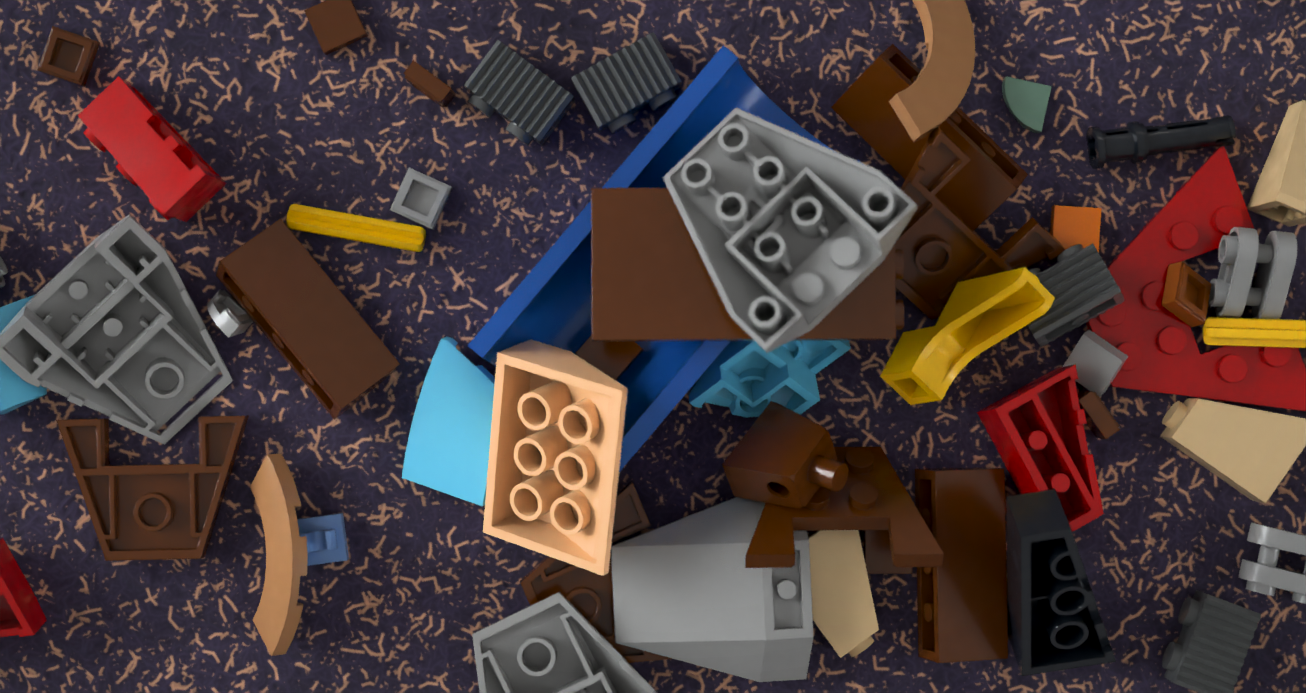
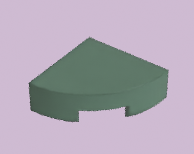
[1002,76,1052,134]

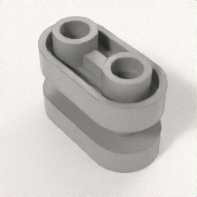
[1209,227,1297,319]
[1238,522,1306,604]

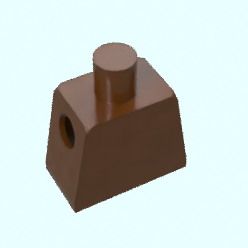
[722,401,849,509]

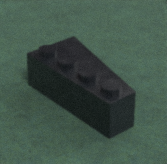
[1006,489,1116,676]

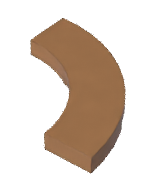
[889,0,975,142]
[250,454,308,656]

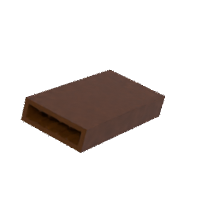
[591,188,904,342]

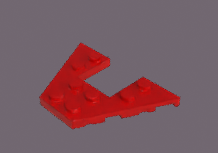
[1086,146,1306,411]

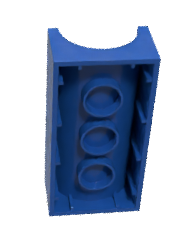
[467,45,862,472]

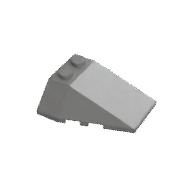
[0,214,233,445]
[472,592,657,693]

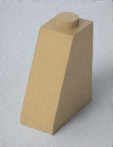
[1247,100,1306,227]
[1160,398,1306,504]
[808,530,879,658]

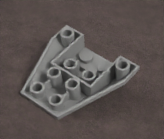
[663,108,917,353]
[611,497,814,682]

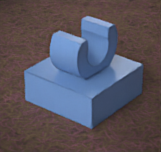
[297,513,349,566]

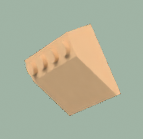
[483,339,628,576]

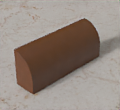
[831,44,1028,230]
[216,218,400,420]
[915,468,1008,663]

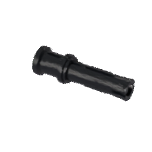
[1086,115,1236,169]

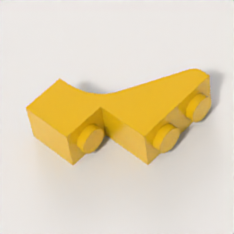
[880,267,1055,405]

